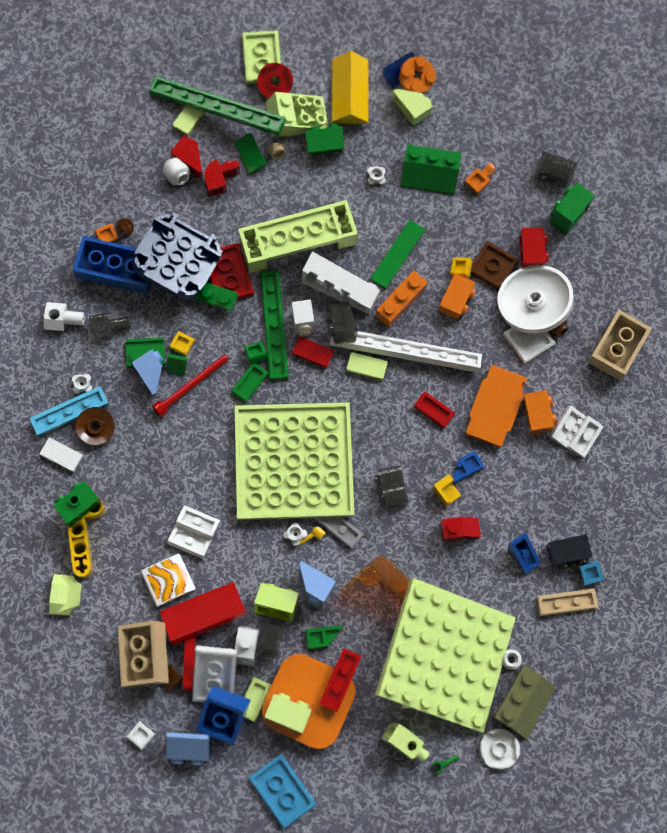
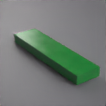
[370,220,425,290]

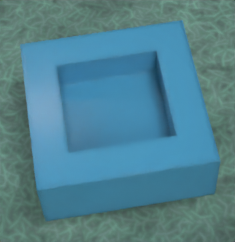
[579,560,604,585]

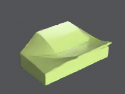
[49,574,82,616]

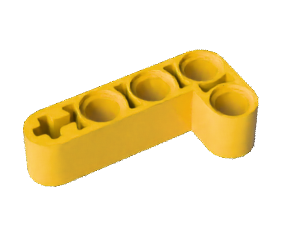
[67,502,105,579]

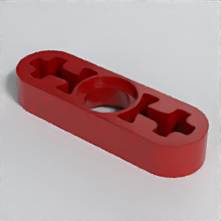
[183,636,196,692]

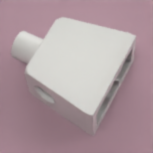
[235,626,260,667]

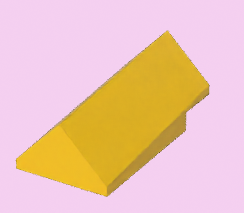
[332,51,368,124]

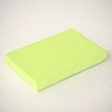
[242,30,281,84]

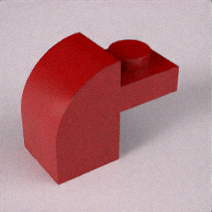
[204,159,240,197]

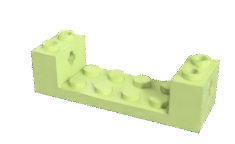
[238,200,358,274]

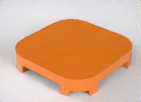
[262,654,356,749]

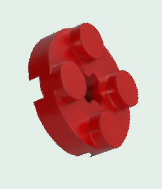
[257,62,294,99]

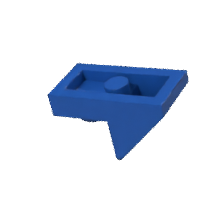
[507,532,541,574]

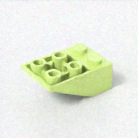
[265,92,328,137]

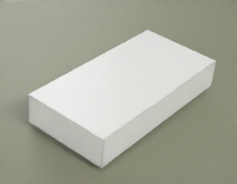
[40,437,84,473]

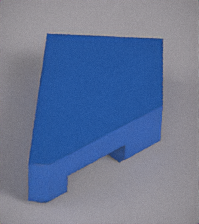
[452,451,485,484]

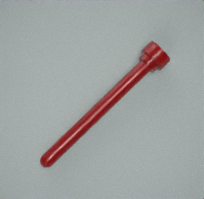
[152,355,228,418]

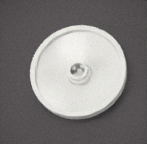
[498,265,574,334]

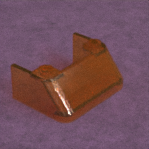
[340,556,410,601]

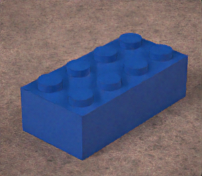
[73,236,152,295]

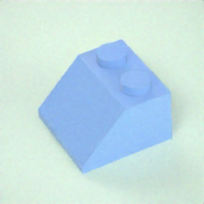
[299,561,336,607]
[166,733,210,765]

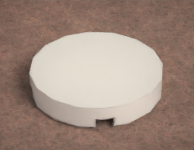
[479,729,520,770]

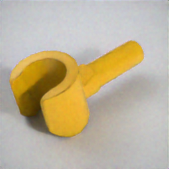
[300,527,326,545]

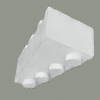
[302,251,380,314]

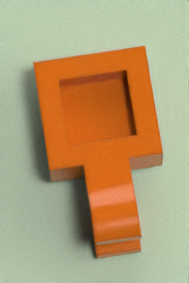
[464,163,495,195]

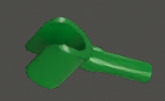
[432,754,459,773]

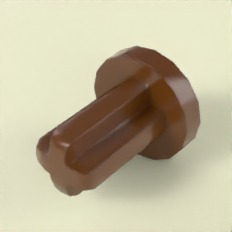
[115,218,134,237]

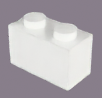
[292,299,314,337]

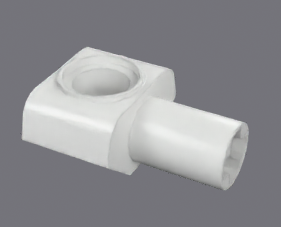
[44,302,85,331]

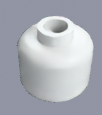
[163,158,190,185]

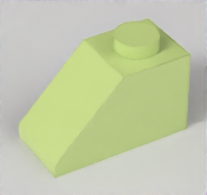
[392,89,432,126]

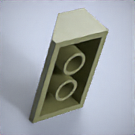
[492,665,556,740]

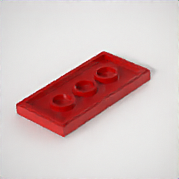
[160,582,247,645]

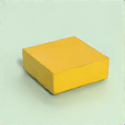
[450,257,472,278]
[169,331,195,356]

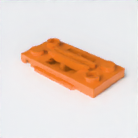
[465,364,527,448]

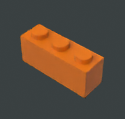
[375,270,428,328]

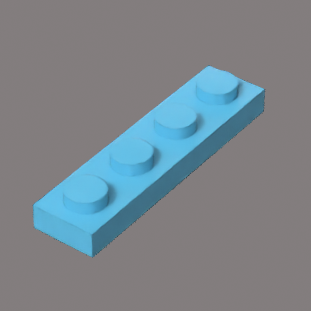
[30,386,109,437]

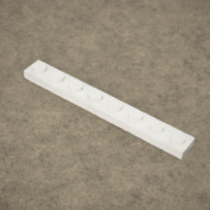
[330,327,482,373]

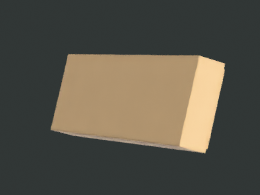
[536,589,598,616]

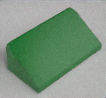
[234,132,266,175]

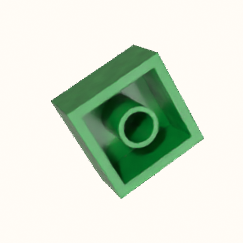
[549,182,595,236]

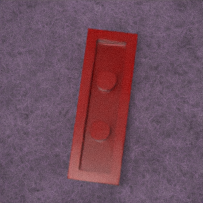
[319,648,362,713]

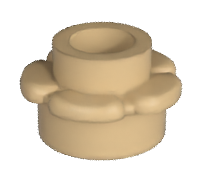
[268,143,286,160]

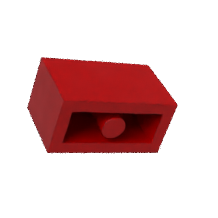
[519,228,549,268]

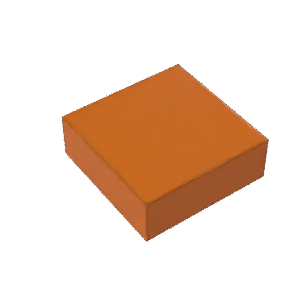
[95,223,120,243]

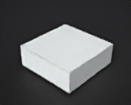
[127,721,155,750]

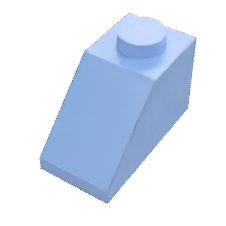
[132,349,163,394]

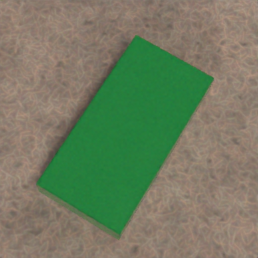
[231,363,269,403]

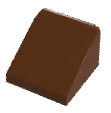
[161,663,183,693]

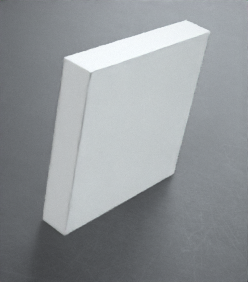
[503,328,556,365]

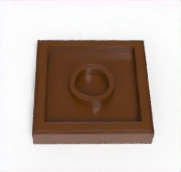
[470,241,519,290]

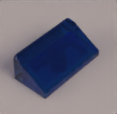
[382,51,418,88]

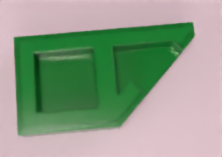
[305,625,342,650]

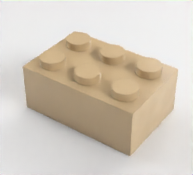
[588,310,652,381]
[118,621,169,688]

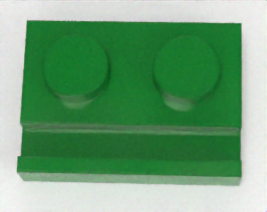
[126,337,165,368]

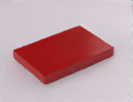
[210,243,255,300]

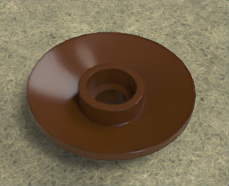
[76,407,115,445]

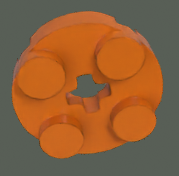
[399,56,436,93]

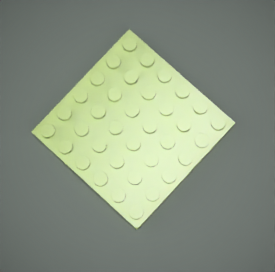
[235,402,354,520]
[375,578,516,733]

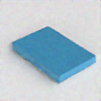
[249,754,316,829]

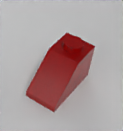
[170,136,203,179]
[440,517,481,542]

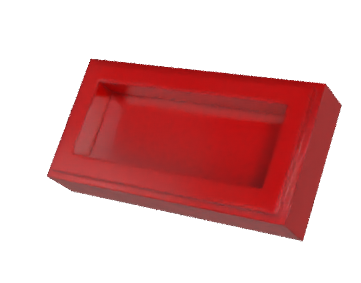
[292,336,334,369]
[413,391,455,429]

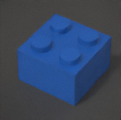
[196,686,251,745]

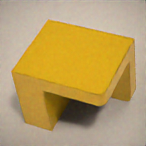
[432,474,461,507]

